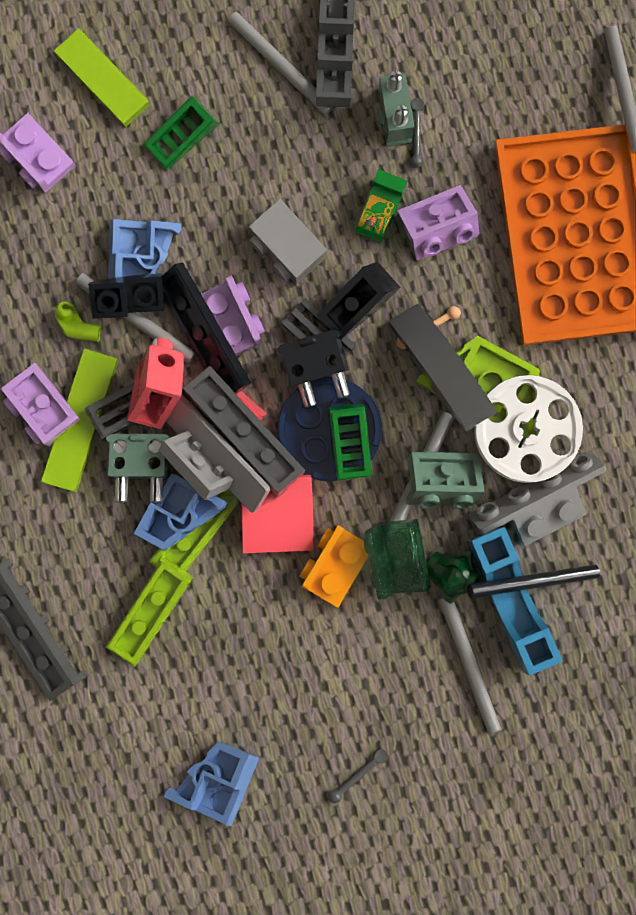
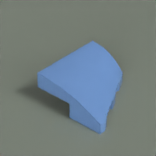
[108,219,181,279]
[134,473,228,551]
[164,742,259,826]

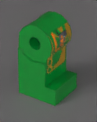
[355,169,407,244]

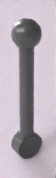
[410,98,425,168]
[328,749,388,804]

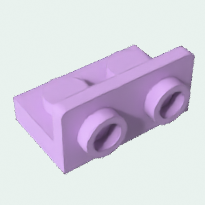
[0,113,76,193]
[397,185,479,260]
[201,275,265,355]
[1,363,81,447]

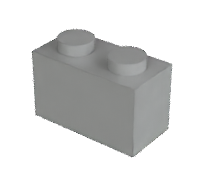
[249,199,327,285]

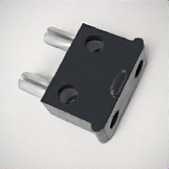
[277,329,349,408]

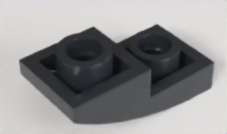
[88,273,165,319]

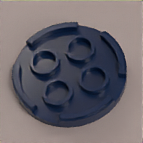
[277,377,382,482]

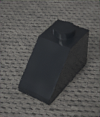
[317,262,401,340]

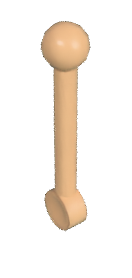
[396,306,461,349]

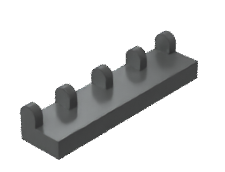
[183,366,305,498]
[0,559,86,701]

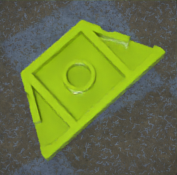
[415,336,540,441]

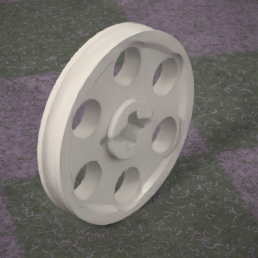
[474,375,583,483]

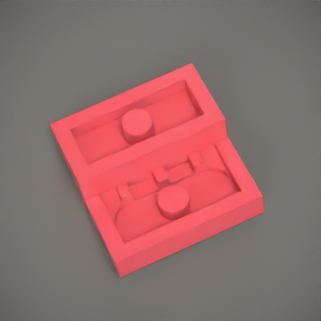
[240,475,313,553]

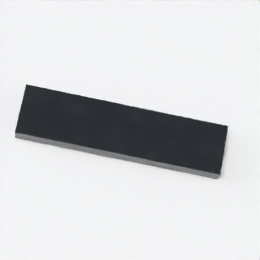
[162,262,252,394]

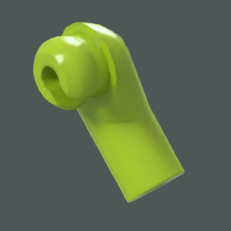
[55,301,101,342]

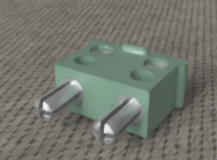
[377,70,415,147]
[106,434,170,503]

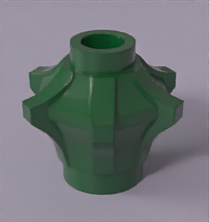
[425,550,481,604]

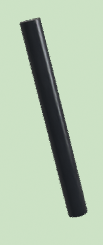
[467,565,600,598]

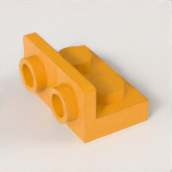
[299,525,374,608]

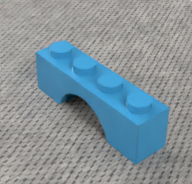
[466,527,563,676]

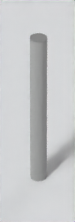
[228,12,334,116]
[604,26,636,154]
[75,273,196,364]
[382,411,455,543]
[438,597,501,734]

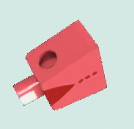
[127,338,184,429]

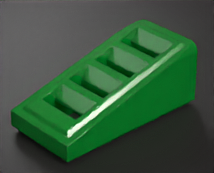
[143,95,220,171]
[328,403,372,481]

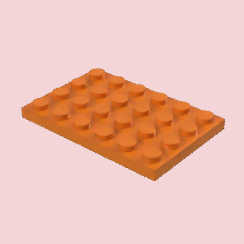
[494,124,636,346]

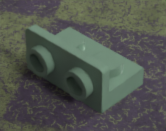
[406,452,485,509]

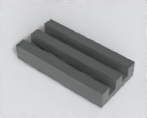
[281,298,356,366]
[85,383,157,441]

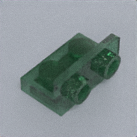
[364,519,431,600]

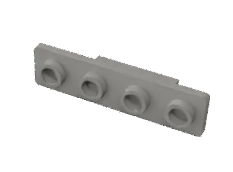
[159,394,270,513]
[468,452,607,546]

